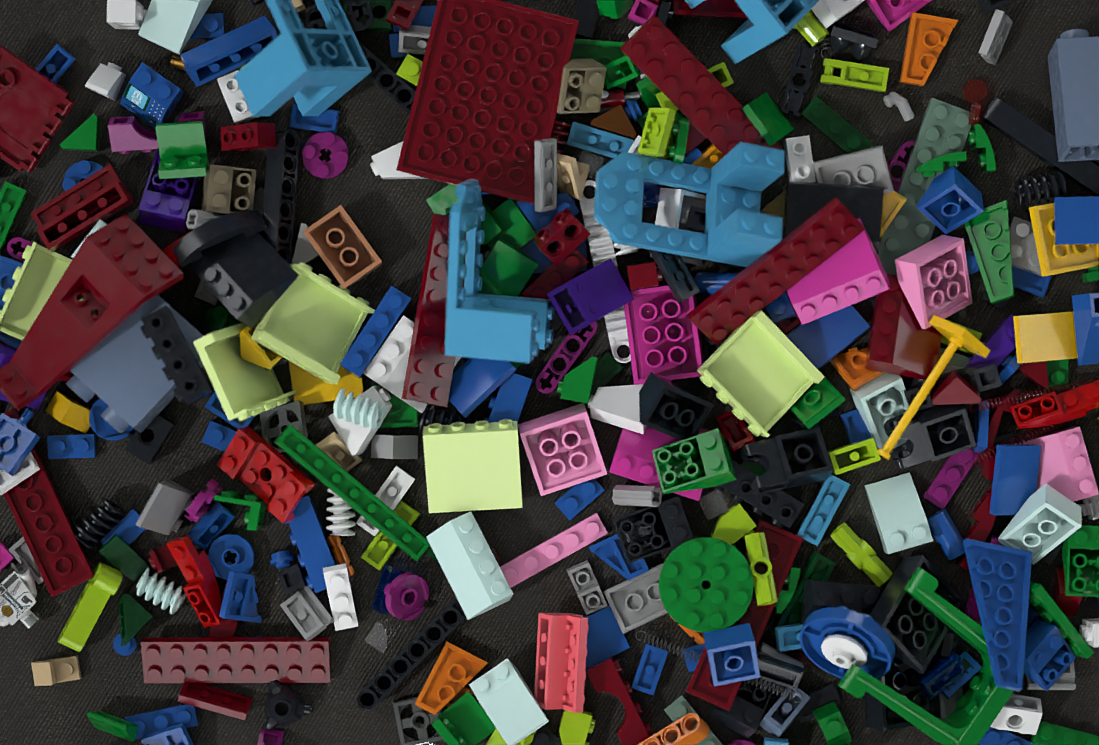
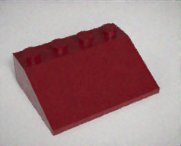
[865,274,942,380]

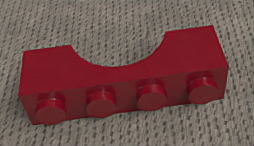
[586,657,654,745]

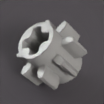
[1079,495,1099,520]

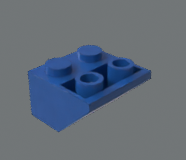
[1024,620,1076,691]

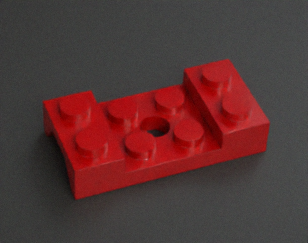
[217,426,315,523]

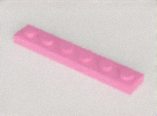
[500,513,608,588]

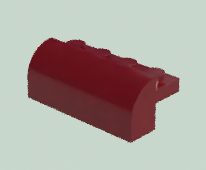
[31,164,133,252]

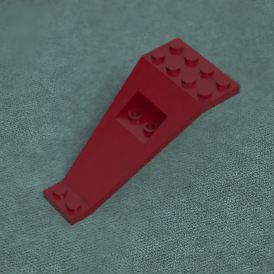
[0,214,183,410]

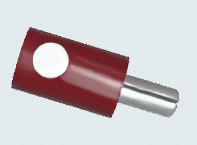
[600,89,640,109]

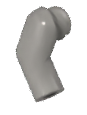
[883,92,915,121]

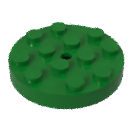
[659,538,754,633]

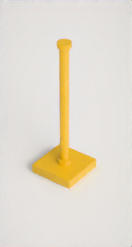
[877,315,990,460]

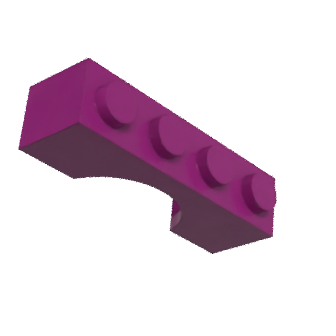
[108,111,207,154]

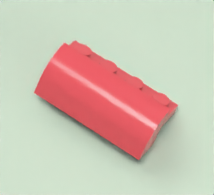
[534,613,589,713]

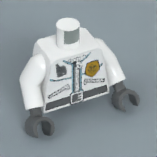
[0,557,39,628]

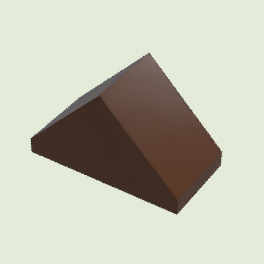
[590,105,636,140]

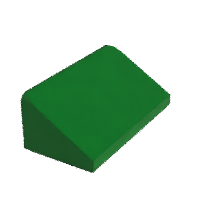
[87,711,139,742]

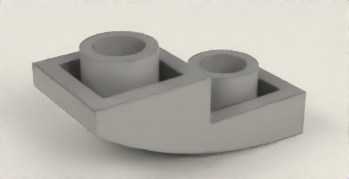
[566,560,608,615]

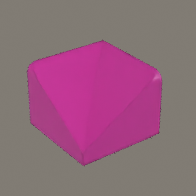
[628,0,659,25]

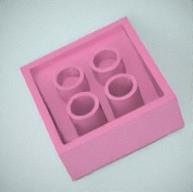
[895,235,973,329]
[518,403,607,496]
[1015,426,1099,502]

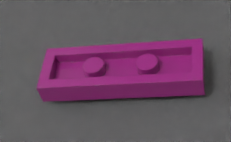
[922,448,980,510]

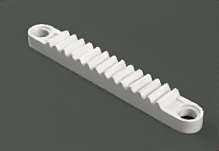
[579,180,631,363]

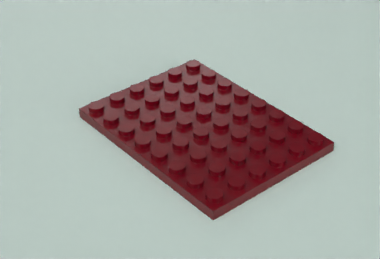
[396,0,579,205]

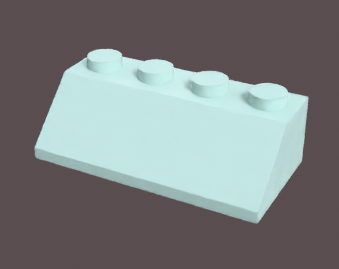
[426,511,513,620]

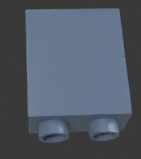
[1048,29,1099,162]
[66,295,204,434]

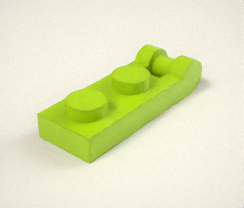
[820,58,889,92]

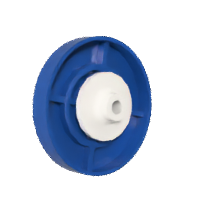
[799,606,895,679]

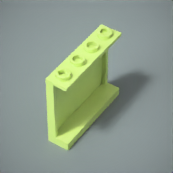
[0,242,96,341]
[251,262,375,384]
[697,311,825,438]
[194,323,297,421]
[423,419,523,513]

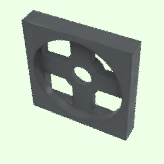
[260,401,308,455]
[393,697,444,745]

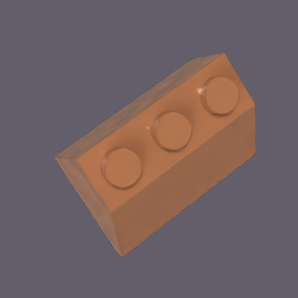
[302,205,382,289]

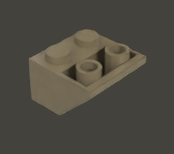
[557,58,607,114]
[201,164,256,215]

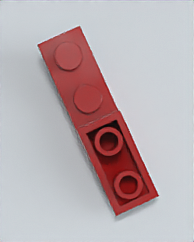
[1010,380,1099,429]
[167,535,223,627]

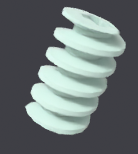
[333,389,386,431]
[136,567,187,615]

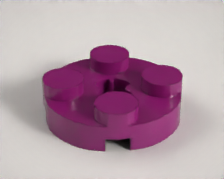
[302,132,349,179]
[184,478,223,522]
[384,572,429,621]

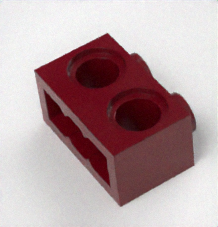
[220,122,276,152]
[532,207,591,266]
[627,262,663,291]

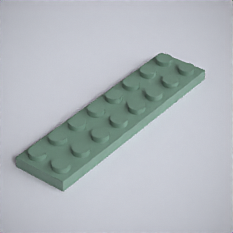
[878,98,975,275]

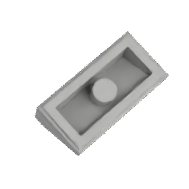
[398,25,431,55]

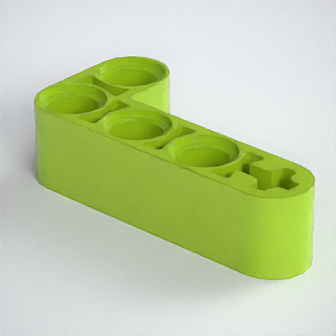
[58,562,123,652]

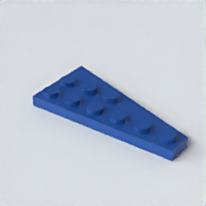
[963,539,1032,691]

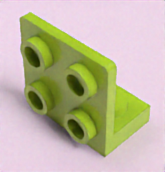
[637,108,677,161]

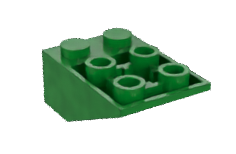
[652,428,736,494]
[1062,526,1099,597]

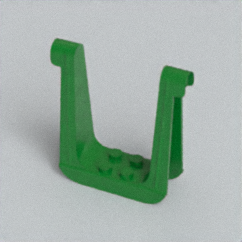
[838,567,1024,745]

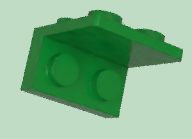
[156,121,209,179]
[214,490,267,531]
[432,692,496,745]

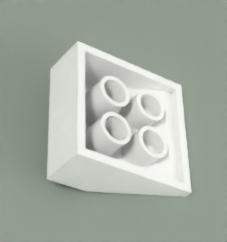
[363,315,461,413]

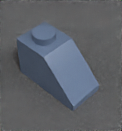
[760,687,810,738]

